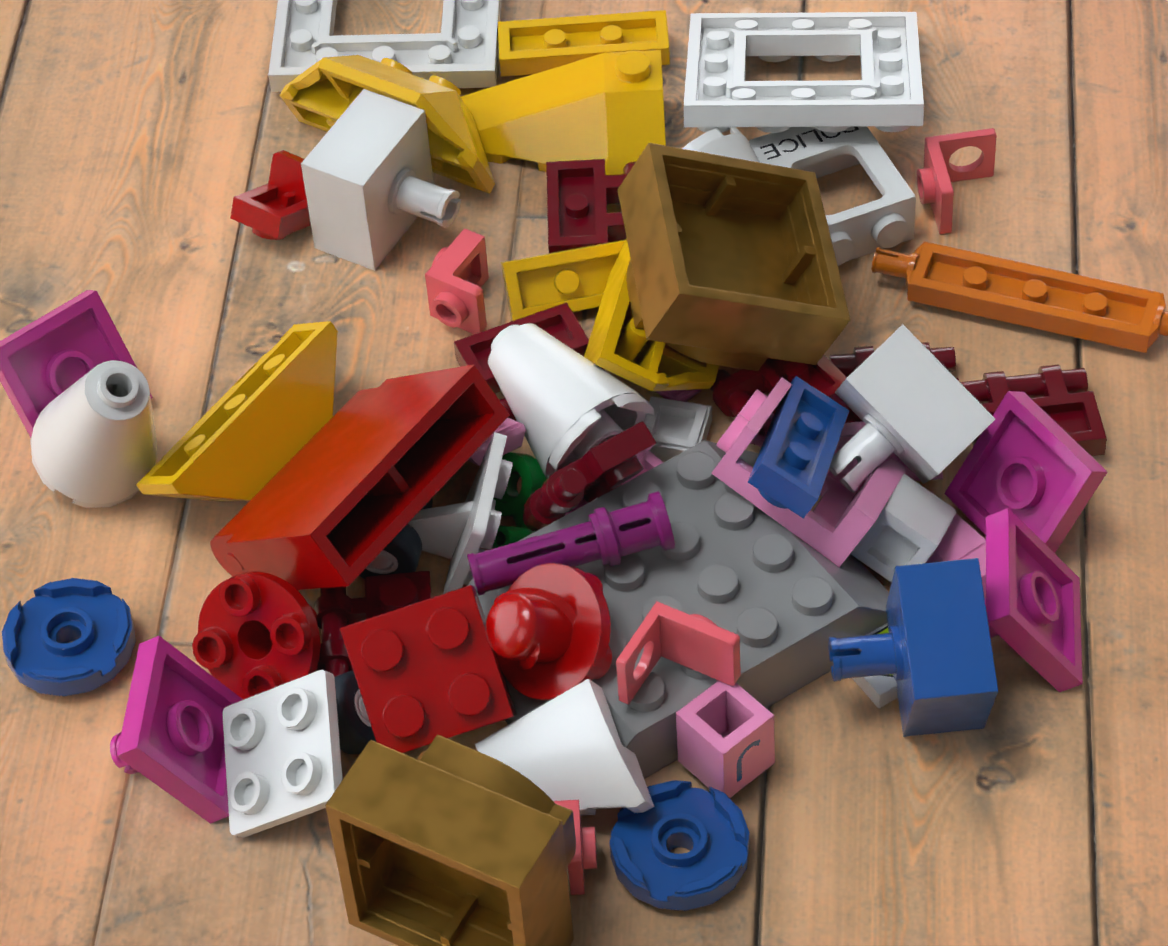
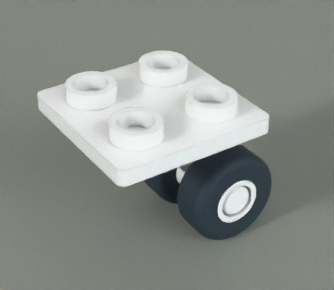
[359,432,512,594]
[223,670,376,838]

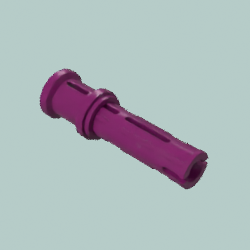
[467,491,675,596]

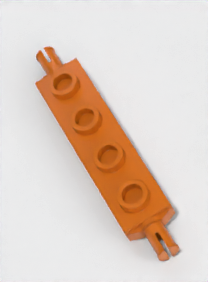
[871,242,1168,353]

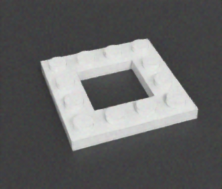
[268,0,502,92]
[684,12,924,133]

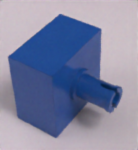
[828,558,998,737]

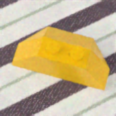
[279,55,495,194]
[584,238,719,391]
[136,321,338,502]

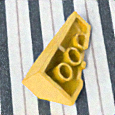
[460,50,666,175]

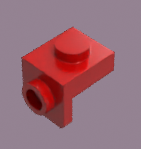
[230,150,311,240]

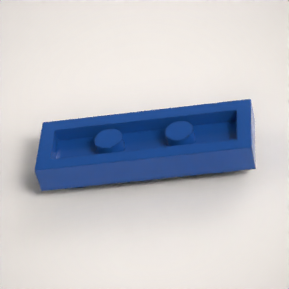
[748,376,849,519]

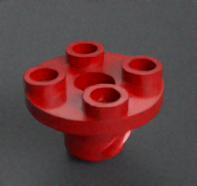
[486,563,612,701]
[192,571,321,700]

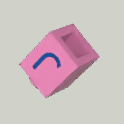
[676,681,775,798]

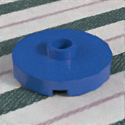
[2,578,136,697]
[609,780,750,911]

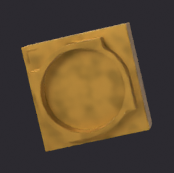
[618,143,851,371]
[325,734,576,946]

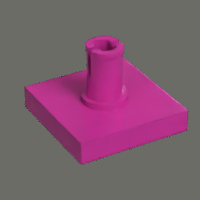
[0,290,153,438]
[944,391,1107,553]
[985,508,1083,693]
[110,636,243,824]

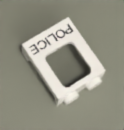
[748,127,916,266]

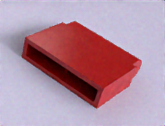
[210,364,510,590]

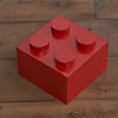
[340,585,517,753]

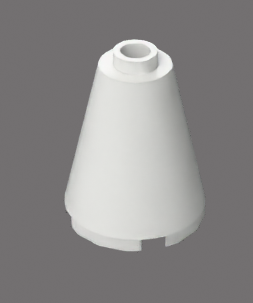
[488,323,654,479]
[30,360,157,508]

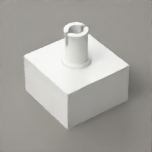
[301,89,461,271]
[829,324,995,493]

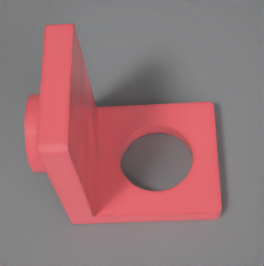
[917,128,997,234]
[616,601,741,705]

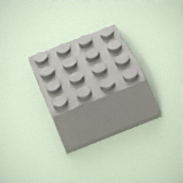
[467,440,889,779]

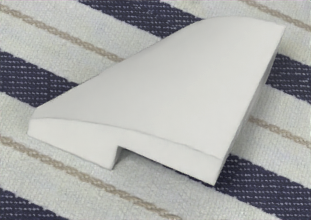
[475,679,654,816]

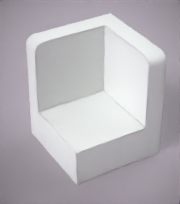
[851,474,956,582]

